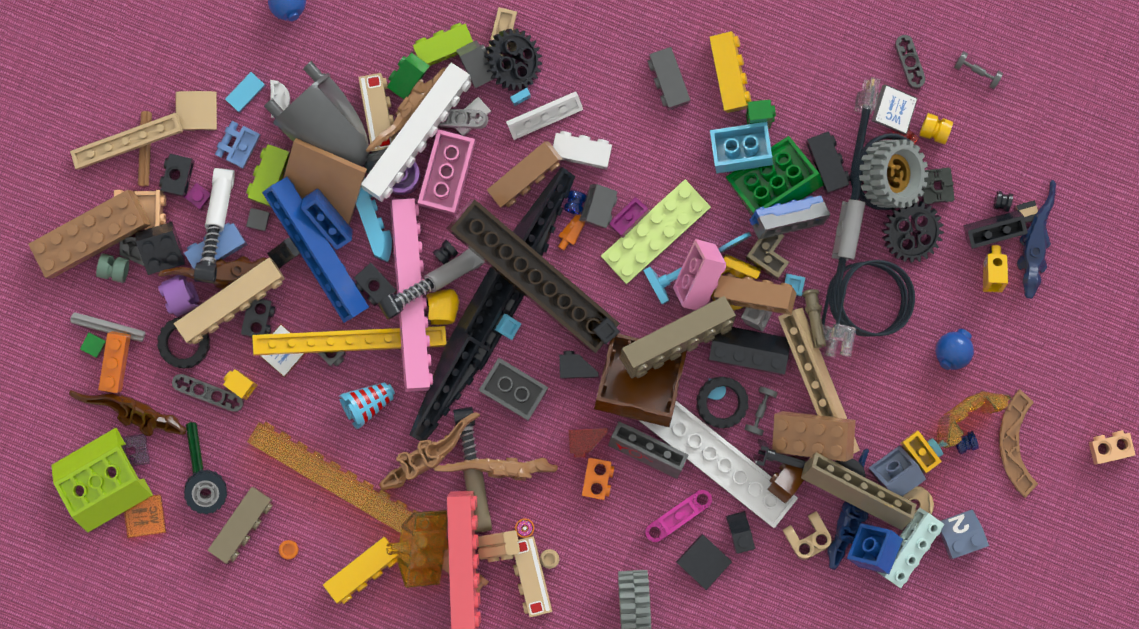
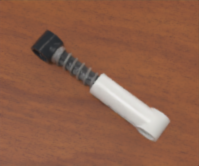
[194,168,235,284]

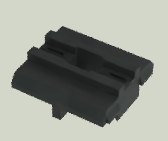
[922,167,955,204]

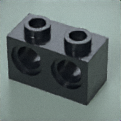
[241,299,276,337]

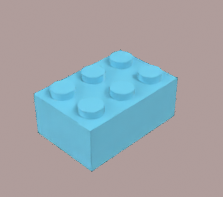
[710,122,773,174]

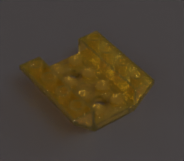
[936,391,1012,448]

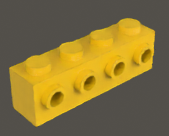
[710,31,751,113]
[323,537,400,604]

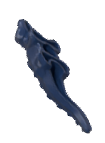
[1017,180,1056,299]
[827,449,869,570]

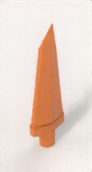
[558,205,585,251]

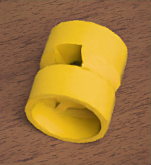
[919,113,953,145]

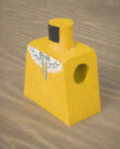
[983,245,1008,293]

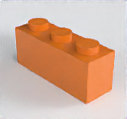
[98,331,131,393]

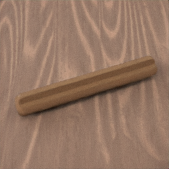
[138,111,152,187]

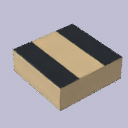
[1015,200,1038,223]

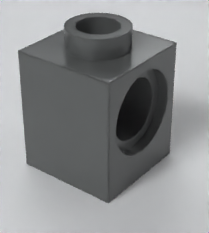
[318,351,346,367]

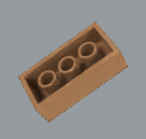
[772,411,856,461]

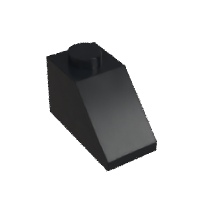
[559,351,599,379]
[726,511,755,554]

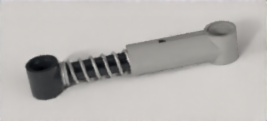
[377,249,485,320]

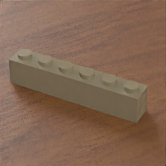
[801,452,917,530]

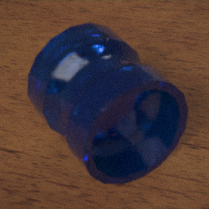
[563,190,587,215]
[954,431,979,455]

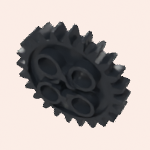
[484,29,542,91]
[882,201,944,263]

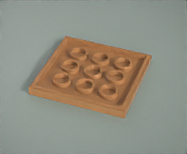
[283,138,367,225]

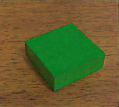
[80,332,106,358]

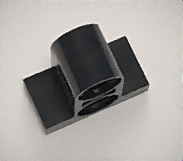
[267,237,300,268]

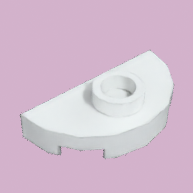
[270,80,290,118]

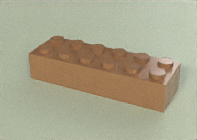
[28,190,151,279]

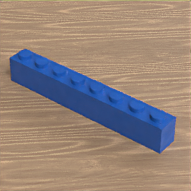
[262,176,369,323]

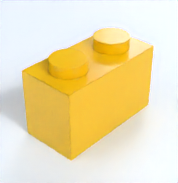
[223,369,258,400]
[900,431,942,474]

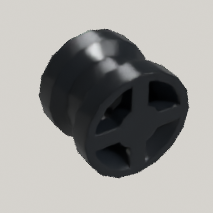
[993,190,1013,212]

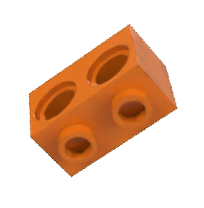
[582,458,614,500]

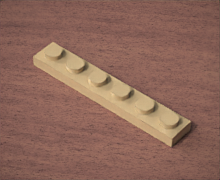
[70,113,183,170]

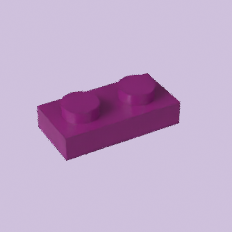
[609,197,650,238]

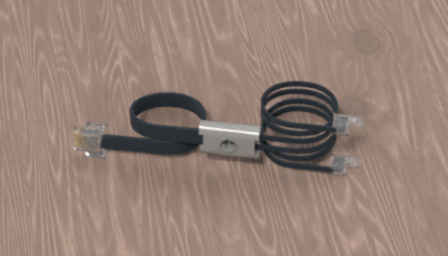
[821,77,920,358]

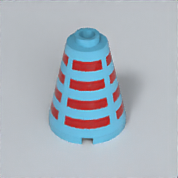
[339,382,395,429]

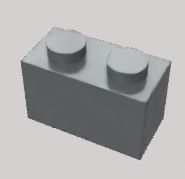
[456,40,493,88]
[579,184,618,228]

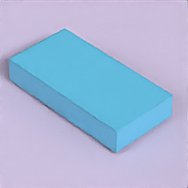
[225,72,266,113]

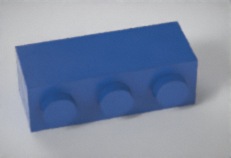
[301,188,353,250]

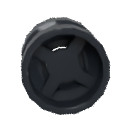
[432,240,459,265]

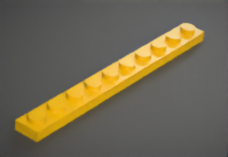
[252,326,446,356]

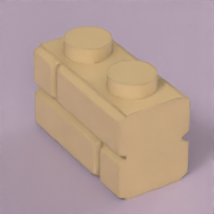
[477,530,520,562]

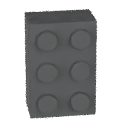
[479,358,549,421]

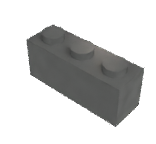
[647,47,690,111]

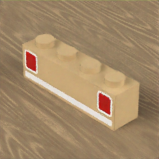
[359,73,397,153]
[513,536,552,617]

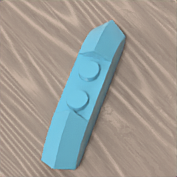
[356,177,392,262]

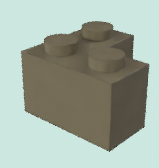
[745,234,789,280]

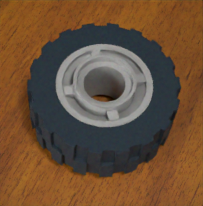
[184,469,227,514]

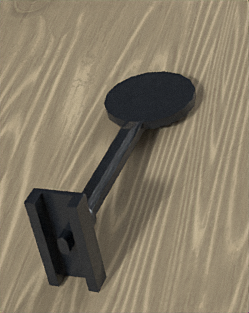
[753,439,866,477]

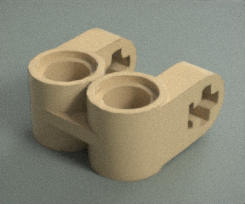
[782,511,831,560]

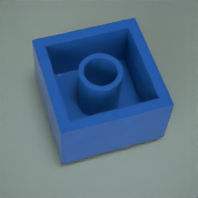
[847,523,903,574]

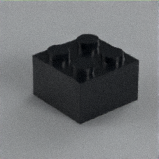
[136,222,185,275]

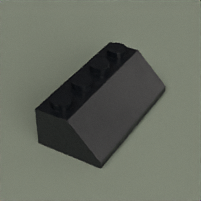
[708,327,790,376]

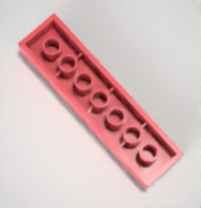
[447,491,481,629]

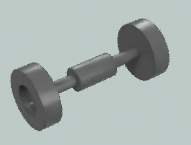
[954,51,1003,90]
[744,386,778,436]

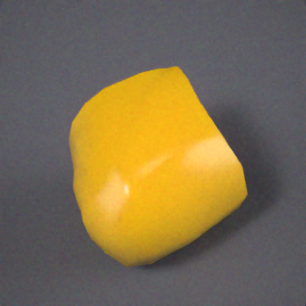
[426,289,459,325]

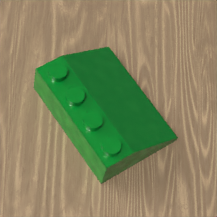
[726,136,823,216]

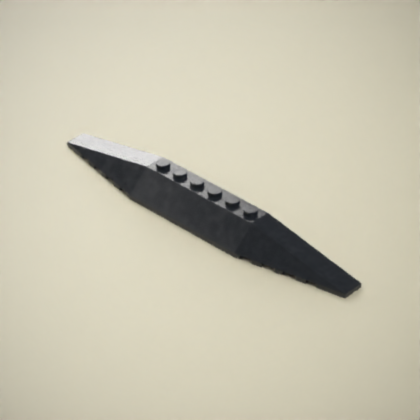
[409,167,575,441]

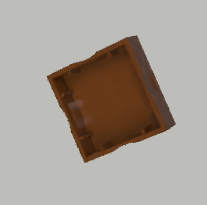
[594,333,687,427]

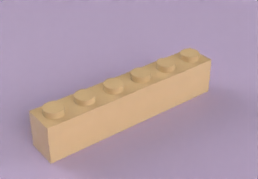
[174,258,285,344]

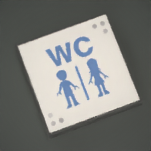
[871,85,918,135]

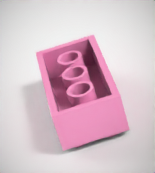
[418,129,476,215]

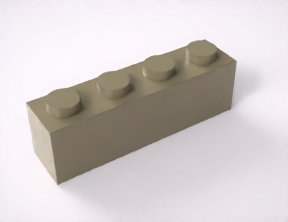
[207,487,273,564]

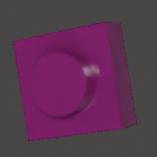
[184,183,211,210]

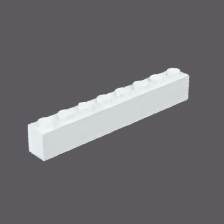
[361,62,471,202]

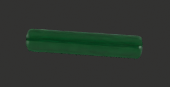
[186,422,203,473]

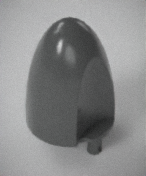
[264,61,369,167]

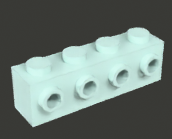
[878,507,944,588]

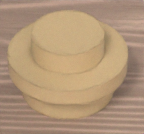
[540,549,559,569]

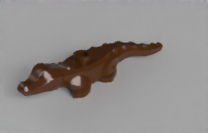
[158,256,282,289]
[69,390,186,436]

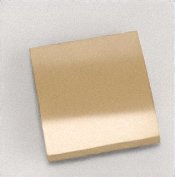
[175,91,217,131]

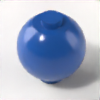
[268,0,306,21]
[935,329,974,370]

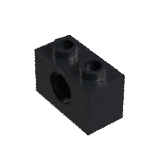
[159,154,195,197]
[354,263,397,306]

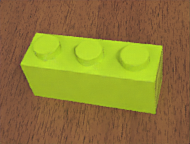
[413,23,473,66]
[246,144,290,207]

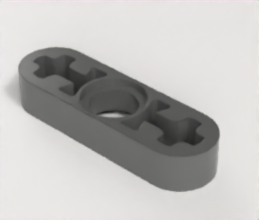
[895,35,925,89]

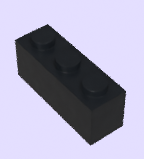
[806,131,851,195]
[963,210,1028,249]

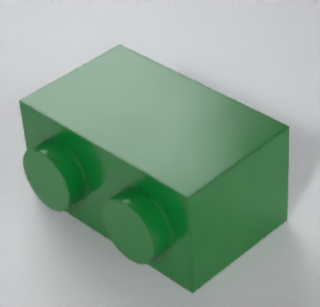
[387,53,430,99]
[746,99,776,129]

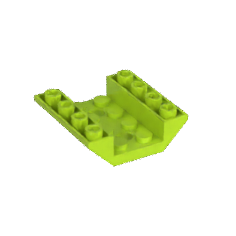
[51,428,153,533]

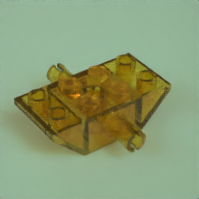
[386,510,449,588]

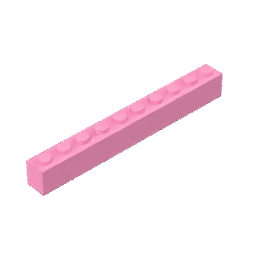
[390,199,433,392]

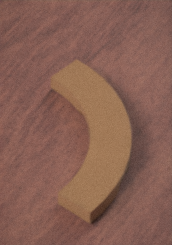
[999,389,1038,498]

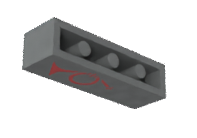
[608,421,689,479]

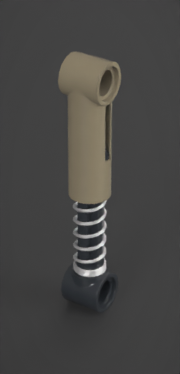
[453,407,492,533]

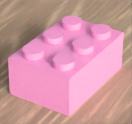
[673,239,726,310]

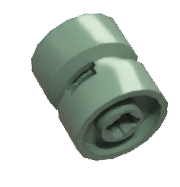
[96,253,130,283]

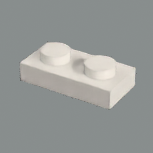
[455,97,491,136]

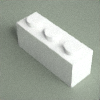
[553,131,612,170]

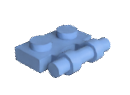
[215,121,261,169]

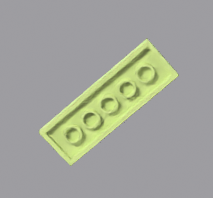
[601,179,711,285]

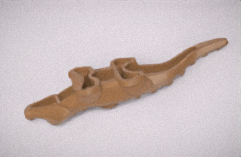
[366,67,446,152]
[379,412,480,490]
[434,458,558,481]

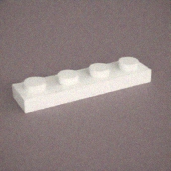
[506,91,583,140]

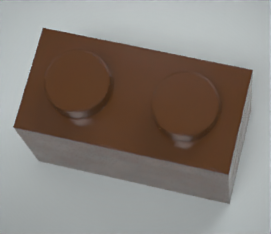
[767,456,804,504]

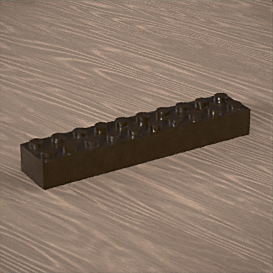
[446,199,620,353]

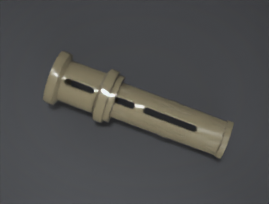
[802,289,827,348]

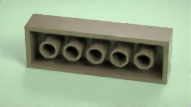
[620,296,736,379]

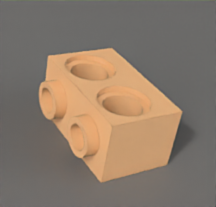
[1089,430,1135,465]

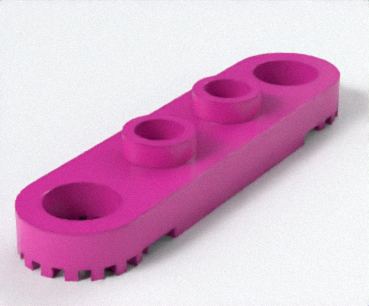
[645,490,712,542]

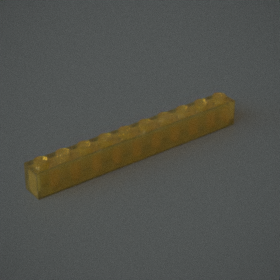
[247,421,426,540]

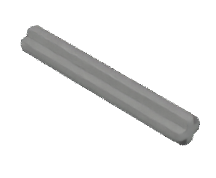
[71,312,145,342]

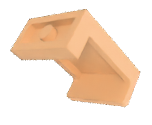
[114,190,166,230]

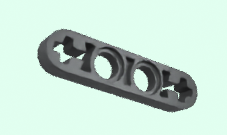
[172,374,244,412]

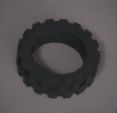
[157,317,210,369]
[696,377,749,428]

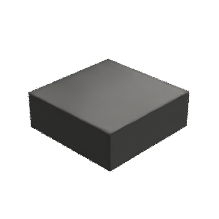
[246,208,270,231]

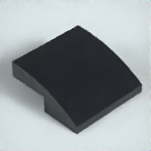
[676,534,732,590]

